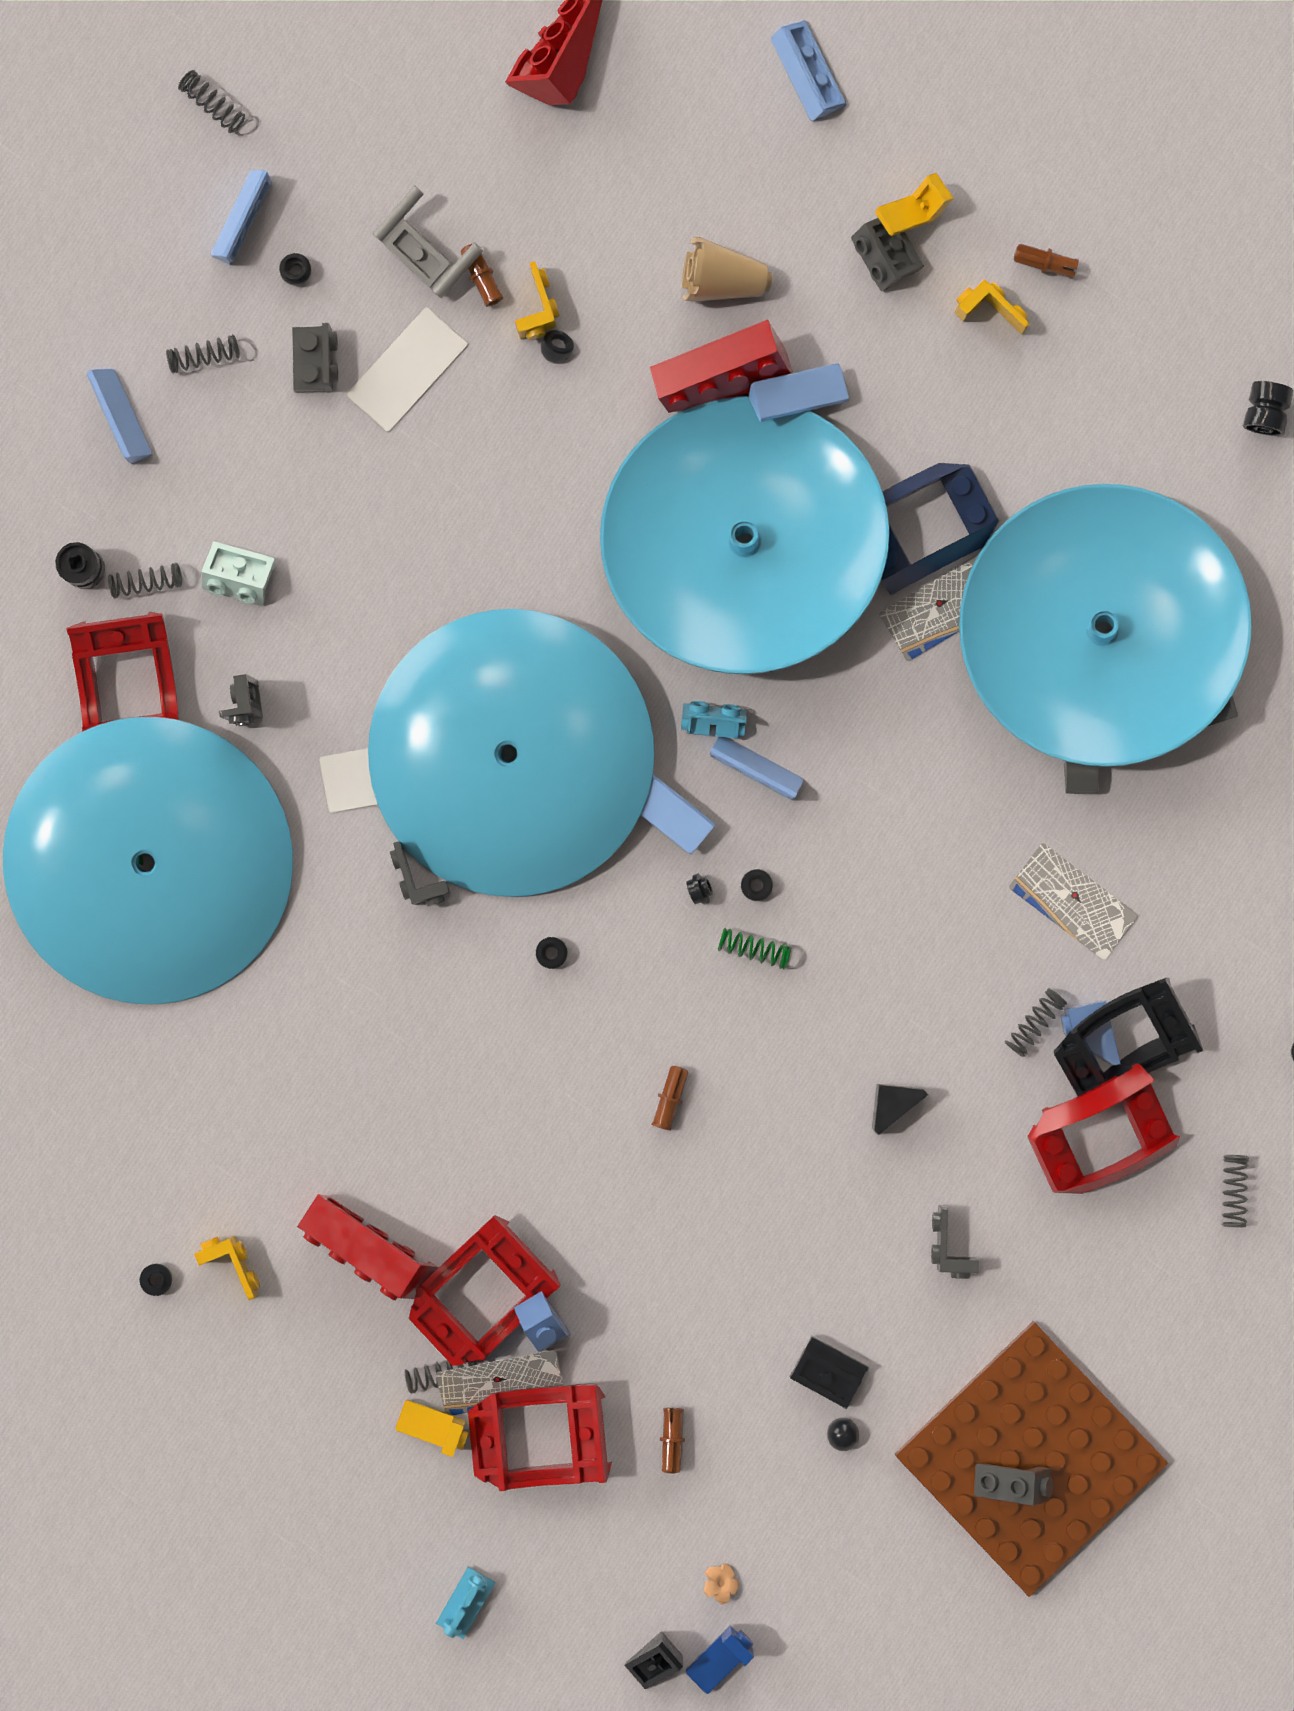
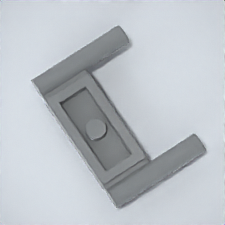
[373,185,484,299]

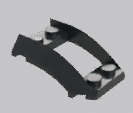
[1054,978,1203,1096]

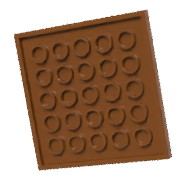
[895,1321,1168,1597]

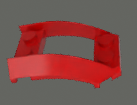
[67,612,179,732]
[1027,1063,1180,1194]
[408,1215,561,1366]
[468,1384,612,1491]

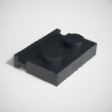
[789,1335,869,1409]

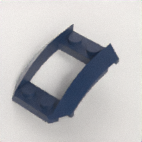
[881,463,999,595]

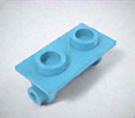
[681,701,747,739]
[436,1567,496,1640]

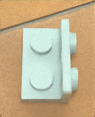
[202,541,275,605]

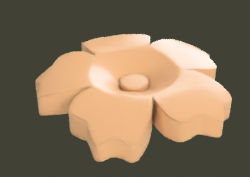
[703,1564,739,1605]

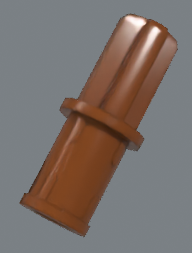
[461,244,503,307]
[1014,244,1079,279]
[651,1066,688,1131]
[660,1408,685,1474]

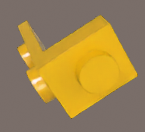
[875,173,953,236]
[515,261,559,340]
[954,279,1030,334]
[194,1236,260,1301]
[395,1400,469,1457]

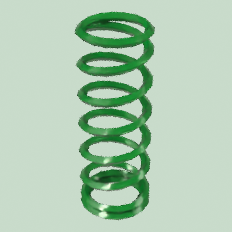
[718,928,791,970]

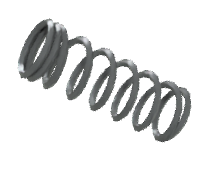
[178,70,245,133]
[166,334,240,374]
[108,562,182,599]
[1005,988,1067,1057]
[1221,1155,1249,1228]
[404,1360,477,1394]

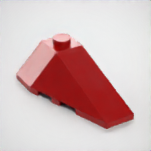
[505,0,603,105]

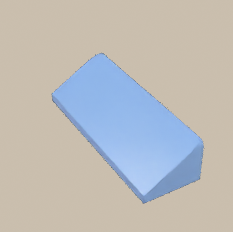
[771,20,847,121]
[211,170,272,265]
[749,363,849,422]
[87,369,151,464]
[710,737,803,800]
[641,774,716,854]

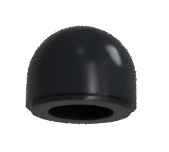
[541,330,574,363]
[827,1418,859,1451]

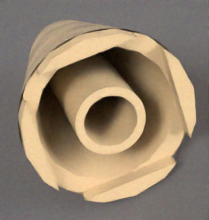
[682,236,772,302]

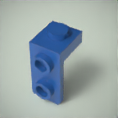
[686,1625,754,1694]

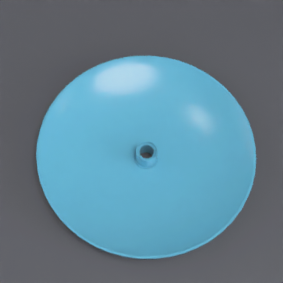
[600,397,889,674]
[959,484,1252,767]
[368,609,654,897]
[3,717,293,1004]

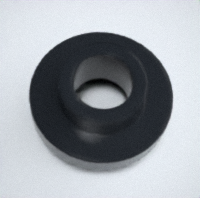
[279,253,311,286]
[741,869,773,901]
[686,873,713,905]
[536,937,568,969]
[139,1263,172,1296]

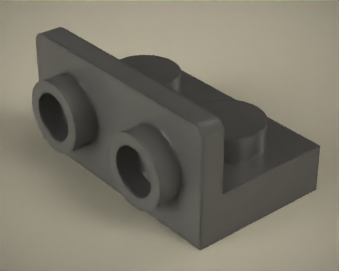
[851,218,924,291]
[292,323,338,393]
[219,674,263,726]

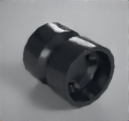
[1243,381,1294,436]
[55,542,105,589]

